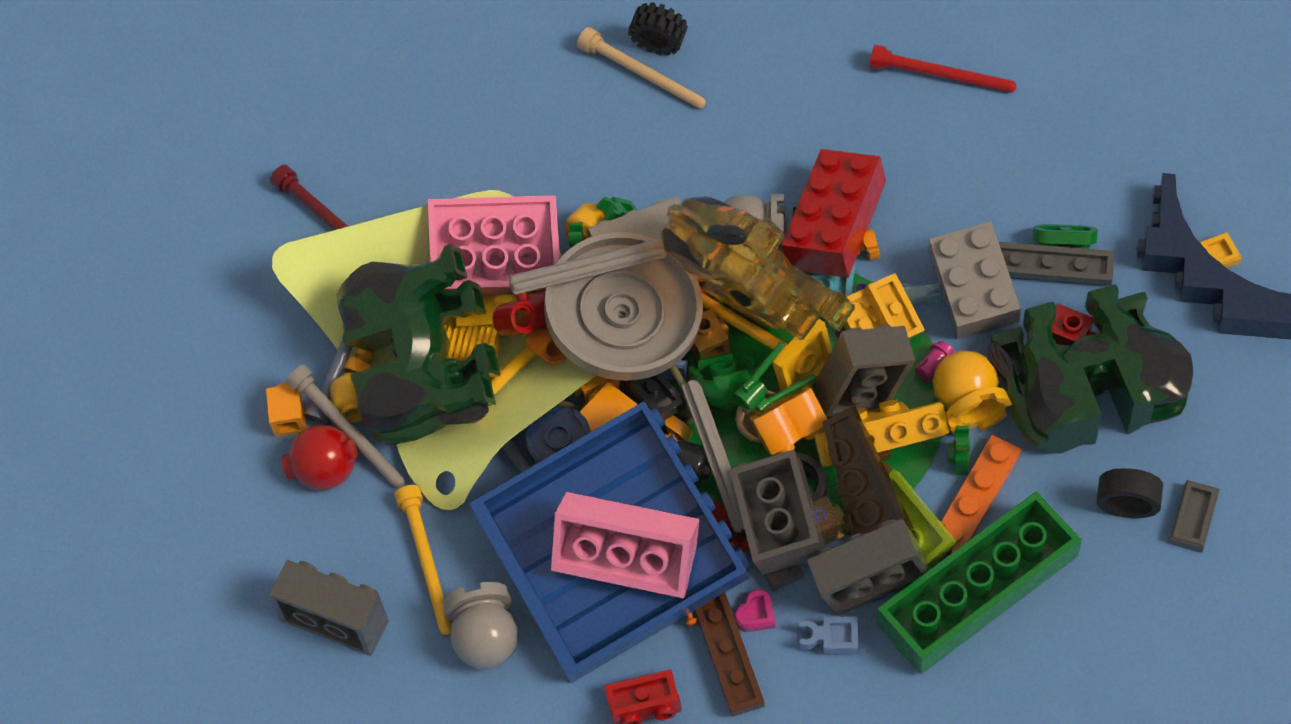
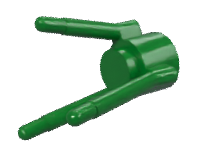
[732,342,817,413]

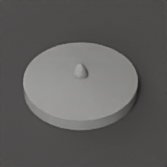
[544,232,703,381]

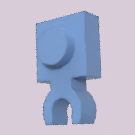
[799,616,858,654]

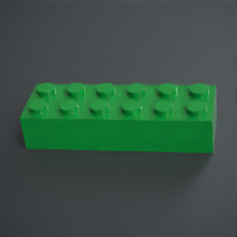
[877,491,1082,675]

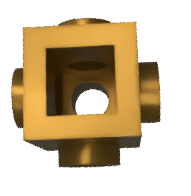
[687,308,730,362]

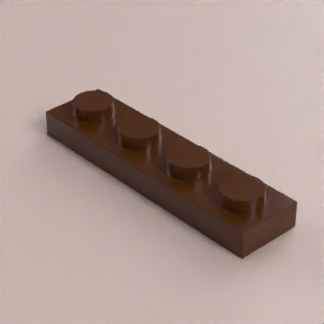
[695,593,765,717]

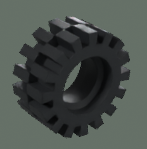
[628,3,688,56]

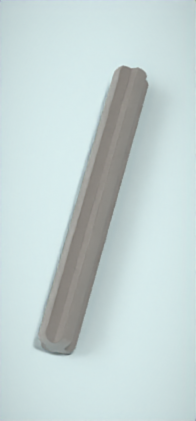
[509,239,667,294]
[681,380,746,534]

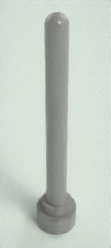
[285,364,404,488]

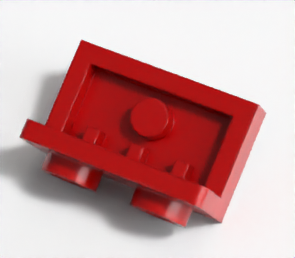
[604,669,682,724]

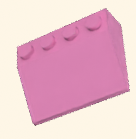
[427,195,560,296]

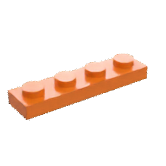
[941,435,1022,556]

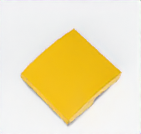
[833,273,925,339]

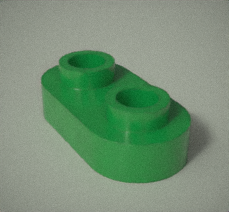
[1033,224,1098,249]

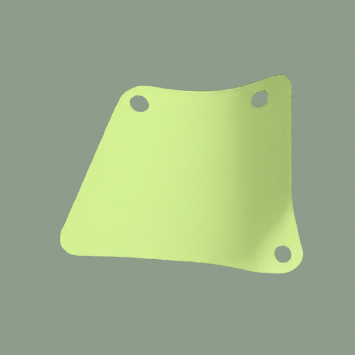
[272,190,596,510]

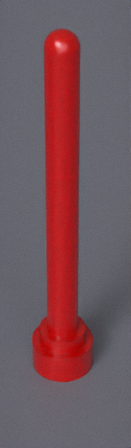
[869,44,1017,93]

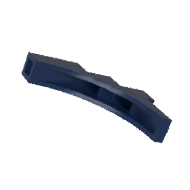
[1137,173,1291,340]

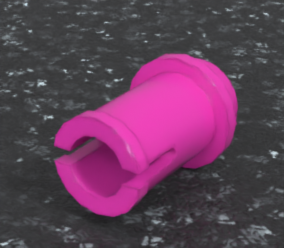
[915,341,954,383]

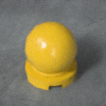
[932,350,1012,433]

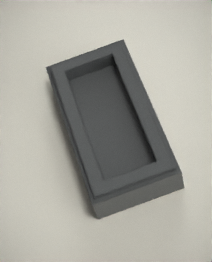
[1169,480,1220,553]

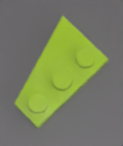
[888,469,958,588]

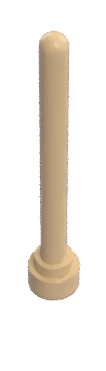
[577,27,706,109]

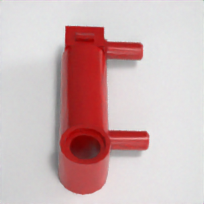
[492,272,546,336]

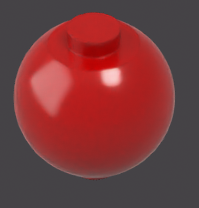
[282,425,358,491]

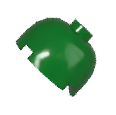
[690,354,756,412]

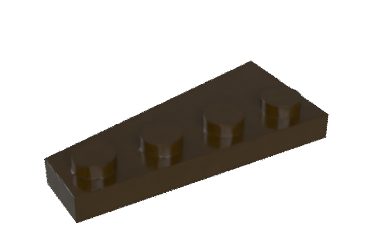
[823,406,914,537]

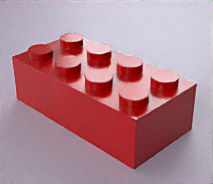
[781,149,886,278]

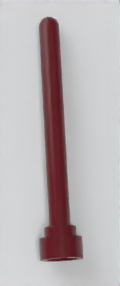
[270,164,348,230]

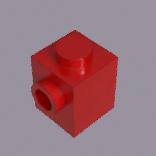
[1052,304,1096,346]

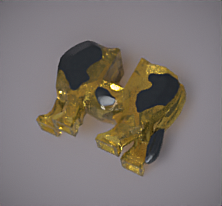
[661,196,855,340]

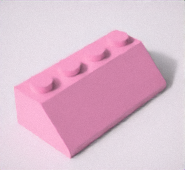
[551,492,699,598]

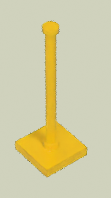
[702,293,832,390]

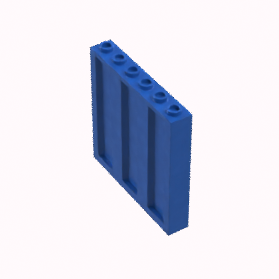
[469,401,750,683]

